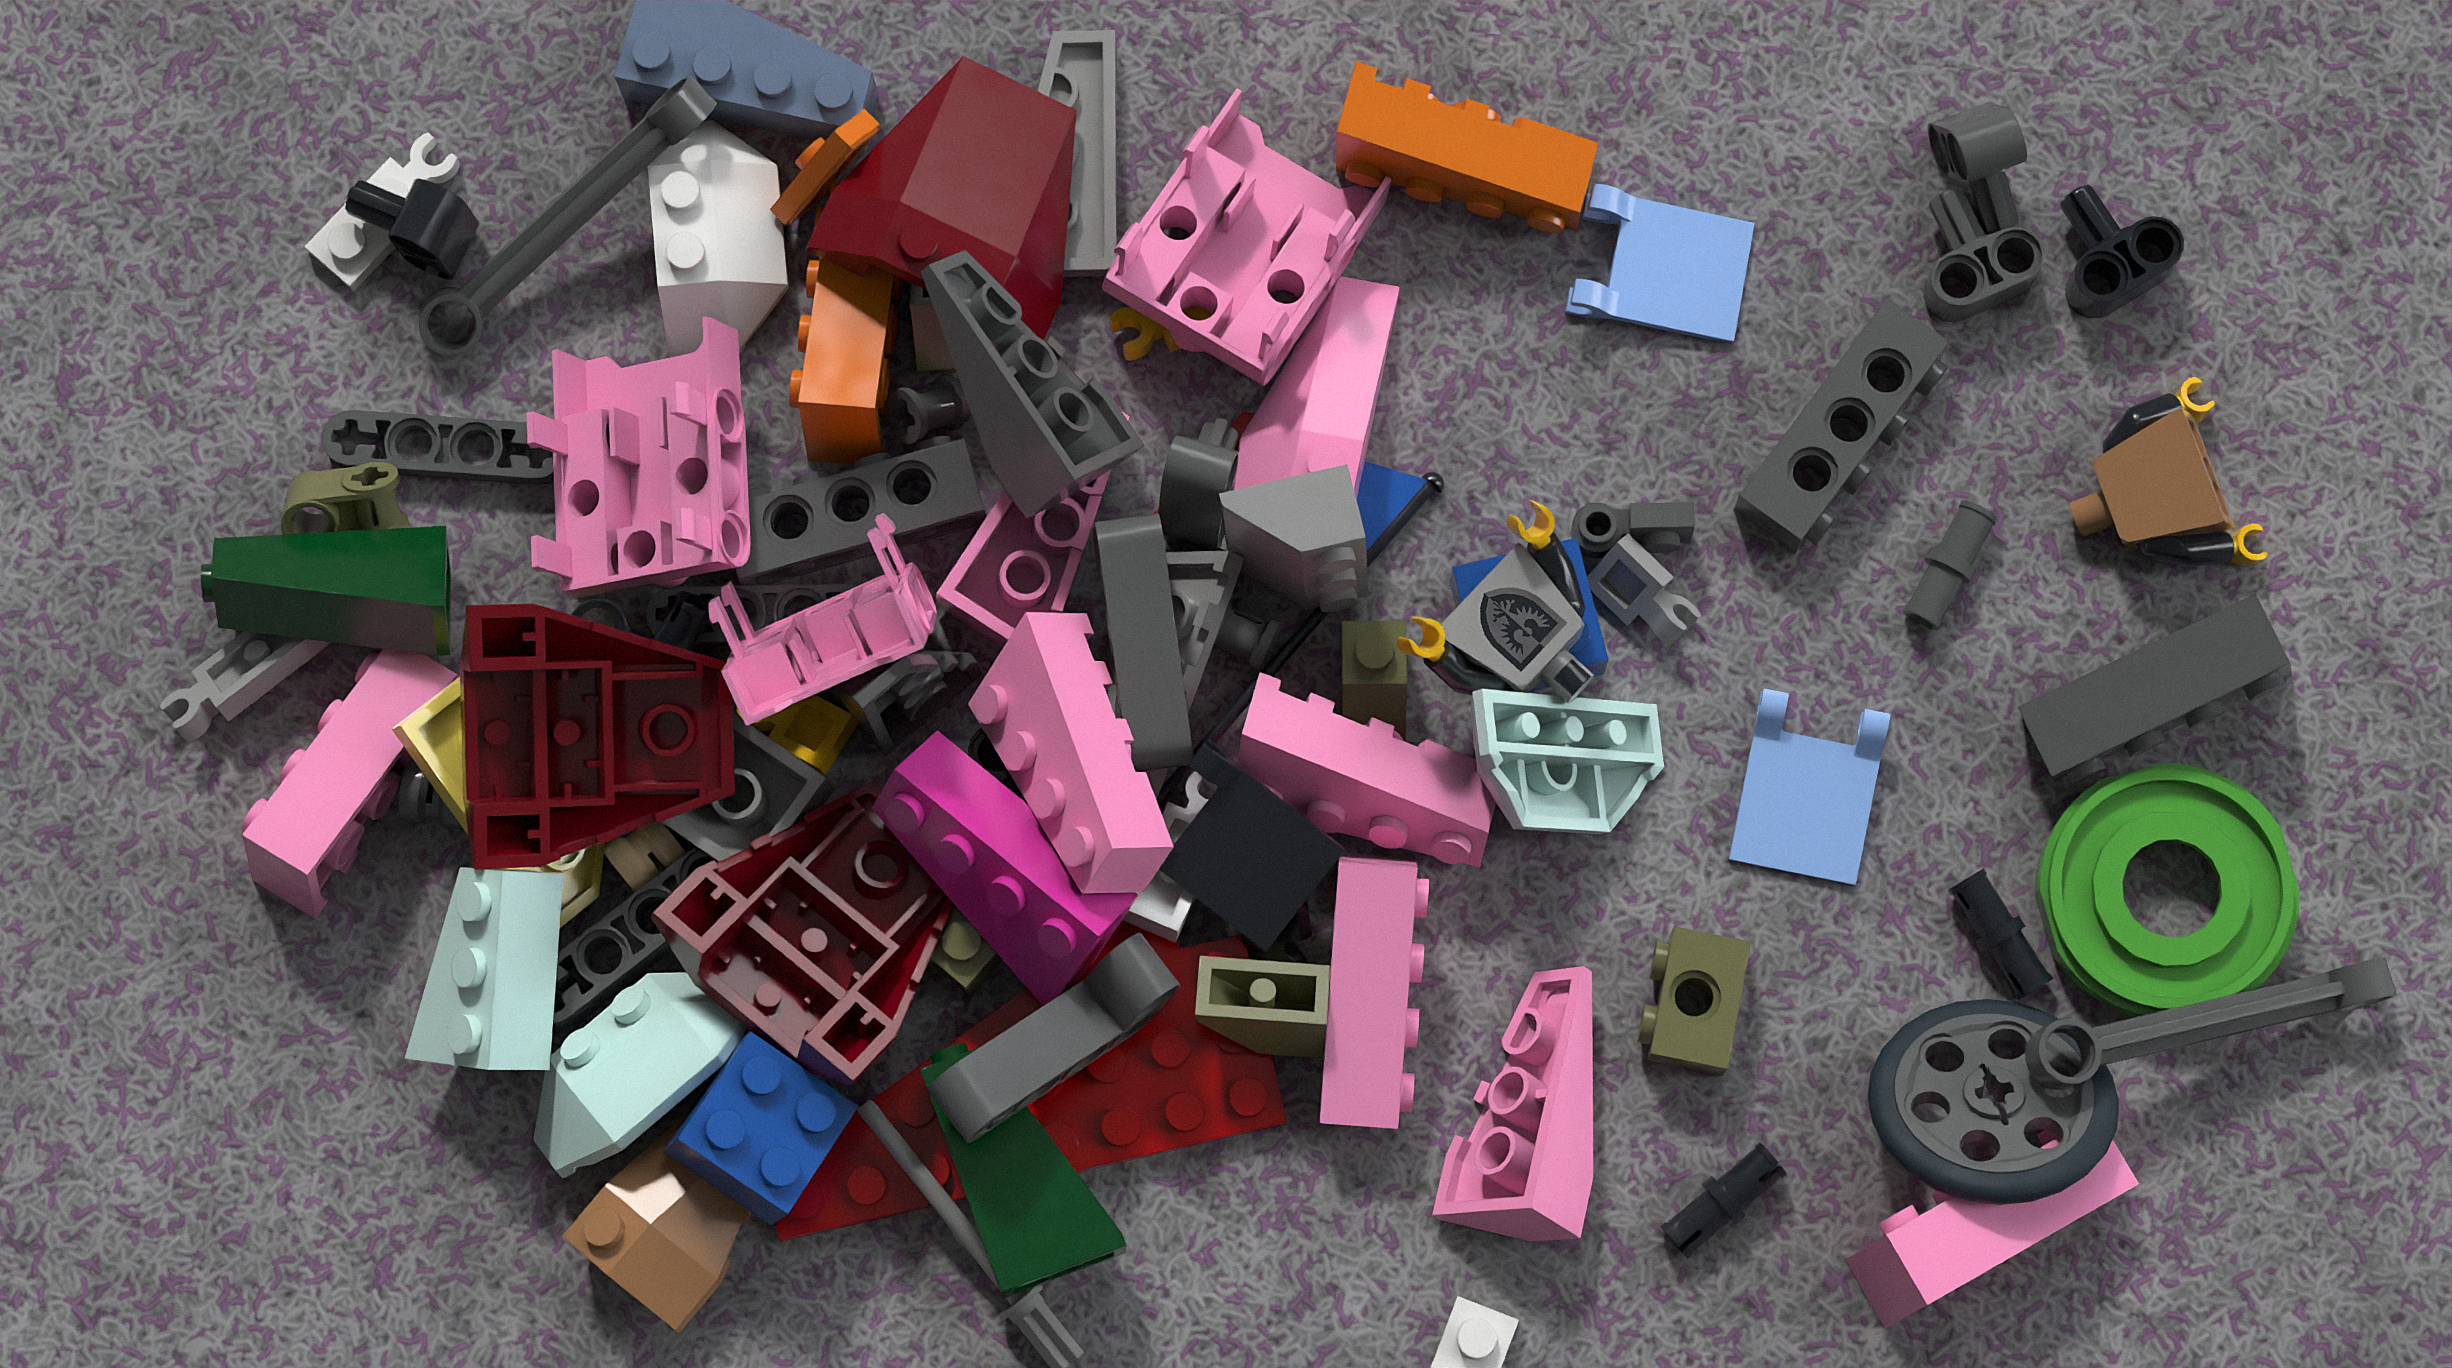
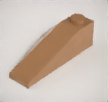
[562,1106,752,1333]

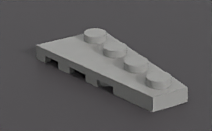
[1038,30,1117,277]
[1107,551,1245,801]

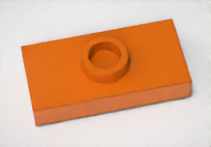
[770,109,880,225]

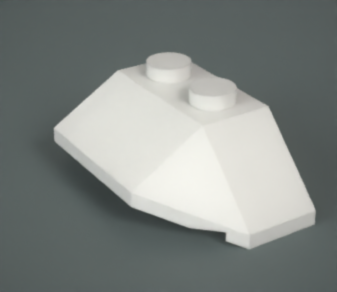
[648,120,789,358]

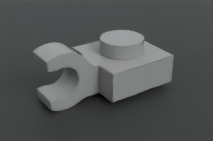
[1587,533,1701,646]

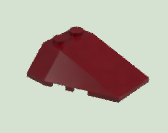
[805,56,1077,340]
[460,603,735,870]
[651,781,954,1086]

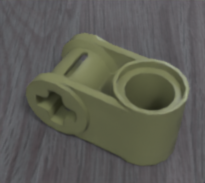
[281,462,410,534]

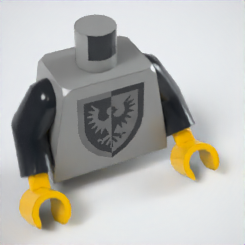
[1397,500,1594,704]

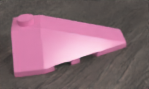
[1432,966,1593,1242]

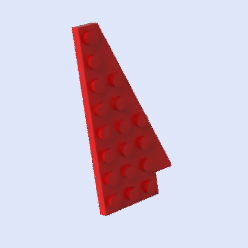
[775,920,1287,1242]

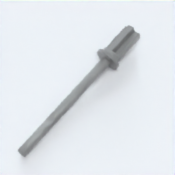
[858,1100,1084,1368]

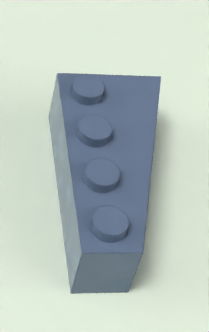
[614,0,878,152]

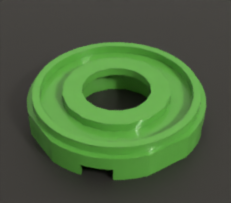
[2034,763,2300,1018]

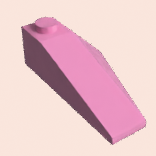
[1234,276,1400,500]

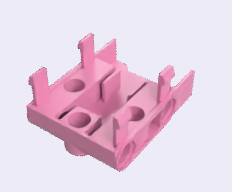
[1102,89,1392,386]
[526,316,751,598]
[709,513,938,726]

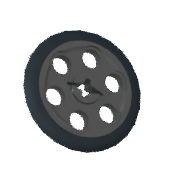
[1867,999,2119,1205]

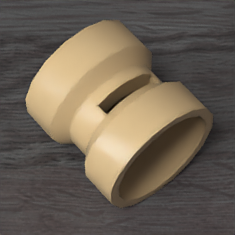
[601,822,686,892]

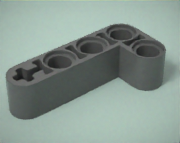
[1092,514,1193,772]
[552,847,718,1031]
[927,933,1181,1143]

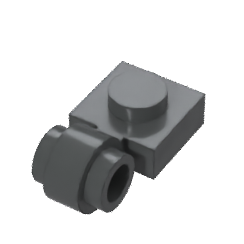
[1571,502,1695,559]

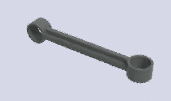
[419,74,717,356]
[2025,957,2397,1090]

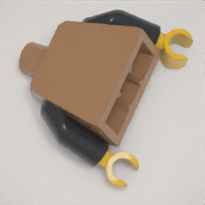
[2069,377,2268,567]

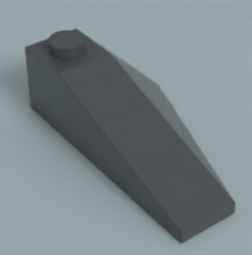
[921,250,1145,519]
[831,650,982,757]

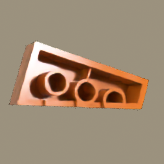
[1336,61,1598,233]
[789,183,903,465]

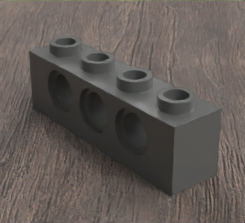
[1734,298,1949,553]
[735,436,987,585]

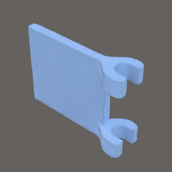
[1564,183,1755,343]
[1729,689,1891,885]

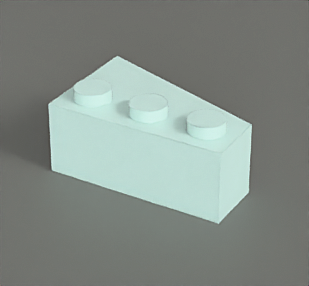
[405,867,563,1070]

